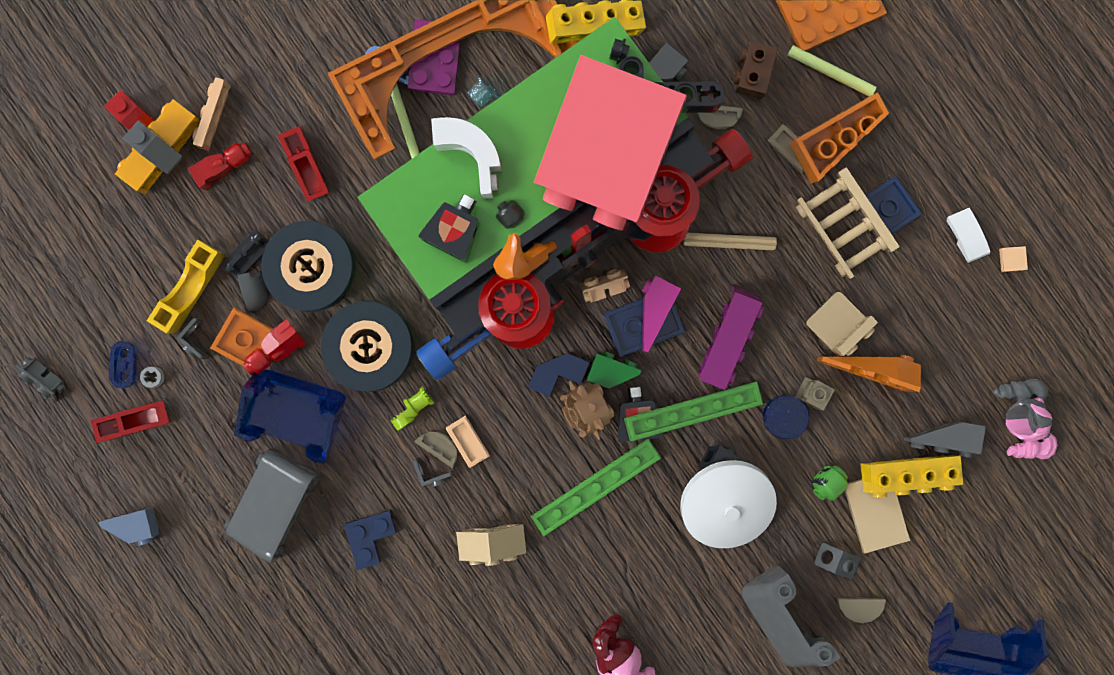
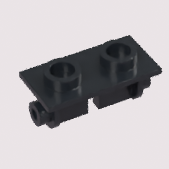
[221,229,268,279]

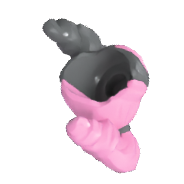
[992,379,1058,459]

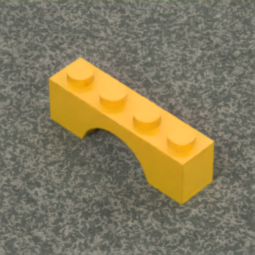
[147,240,226,335]

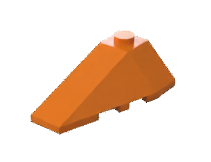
[817,354,921,392]

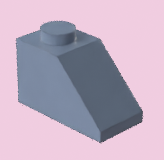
[99,507,160,546]

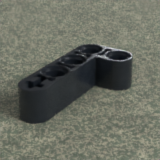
[619,56,725,113]

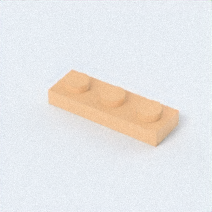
[193,77,231,151]

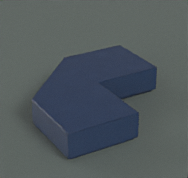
[528,353,589,397]

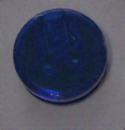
[762,395,809,439]

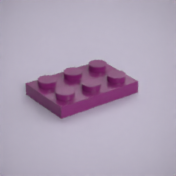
[408,19,460,96]

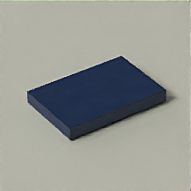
[603,298,685,357]

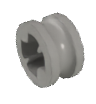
[140,367,165,388]

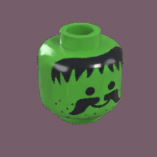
[812,465,848,501]

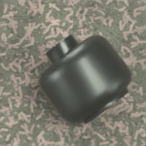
[496,200,525,229]

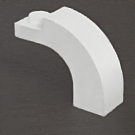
[431,118,502,199]

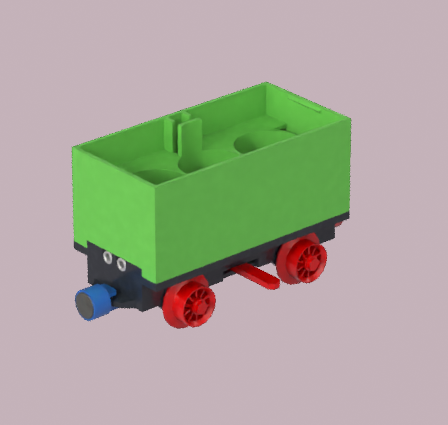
[357,17,753,381]

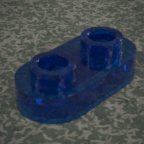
[109,341,137,388]

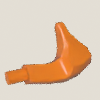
[493,233,557,280]

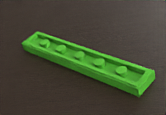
[624,382,763,441]
[531,439,661,536]

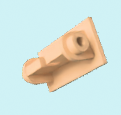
[579,269,630,303]

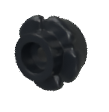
[609,38,630,64]

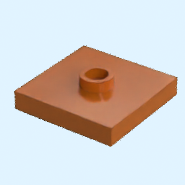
[210,307,274,366]

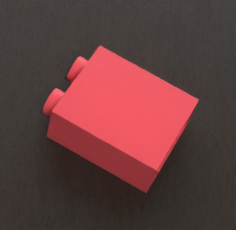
[534,55,687,231]

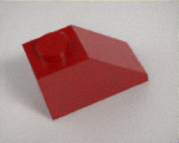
[104,90,155,130]

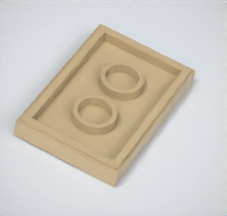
[845,479,910,553]

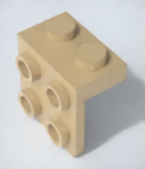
[806,292,878,356]

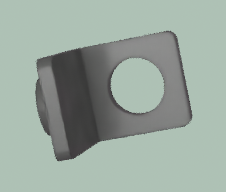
[177,318,209,359]
[413,458,454,487]
[814,543,860,579]

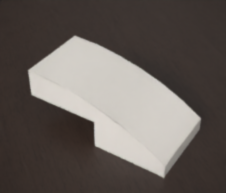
[947,208,990,263]

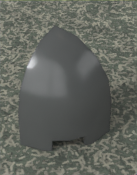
[237,271,270,313]

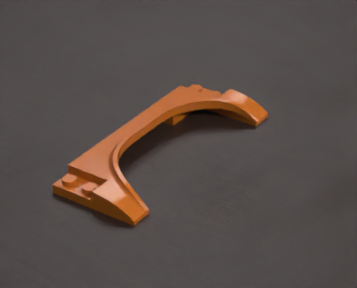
[328,0,577,160]

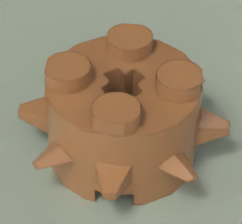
[560,380,614,440]

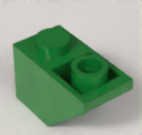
[586,351,641,389]

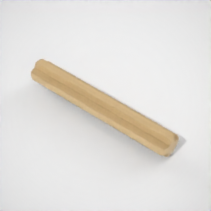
[683,233,777,250]

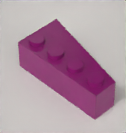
[698,285,764,390]

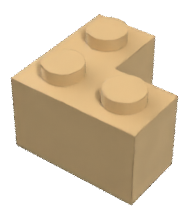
[456,524,526,566]

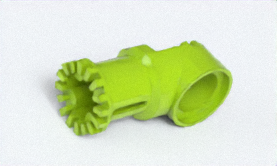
[390,386,434,431]

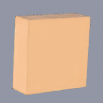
[999,246,1028,272]

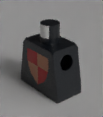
[418,194,480,263]
[617,387,664,442]

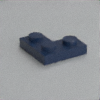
[344,510,397,570]

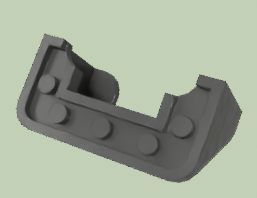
[224,449,322,563]
[742,565,840,667]

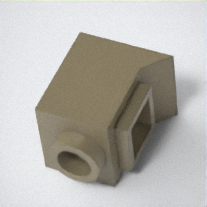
[794,377,835,411]

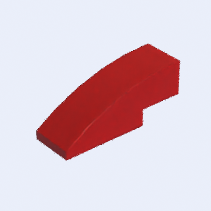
[278,125,329,202]
[90,401,169,444]

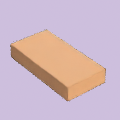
[446,416,490,468]

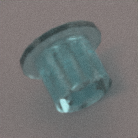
[467,75,499,107]

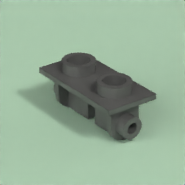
[15,357,66,402]

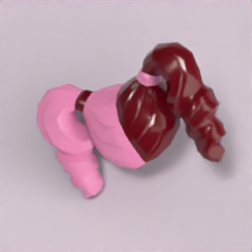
[593,615,655,675]

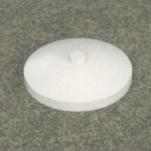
[680,460,777,548]

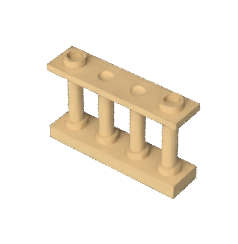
[796,167,900,279]

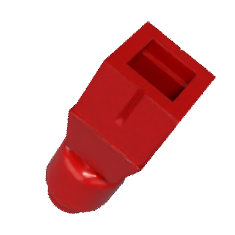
[188,142,253,191]
[242,319,306,375]

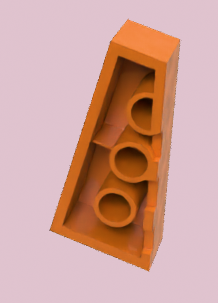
[789,93,889,183]

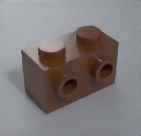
[733,41,778,99]

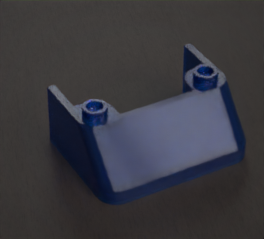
[928,602,1049,675]

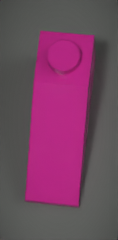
[642,276,681,353]

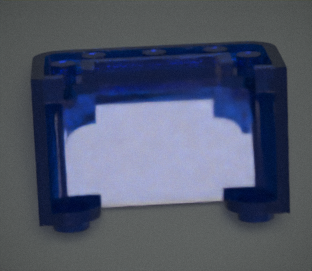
[234,369,346,464]

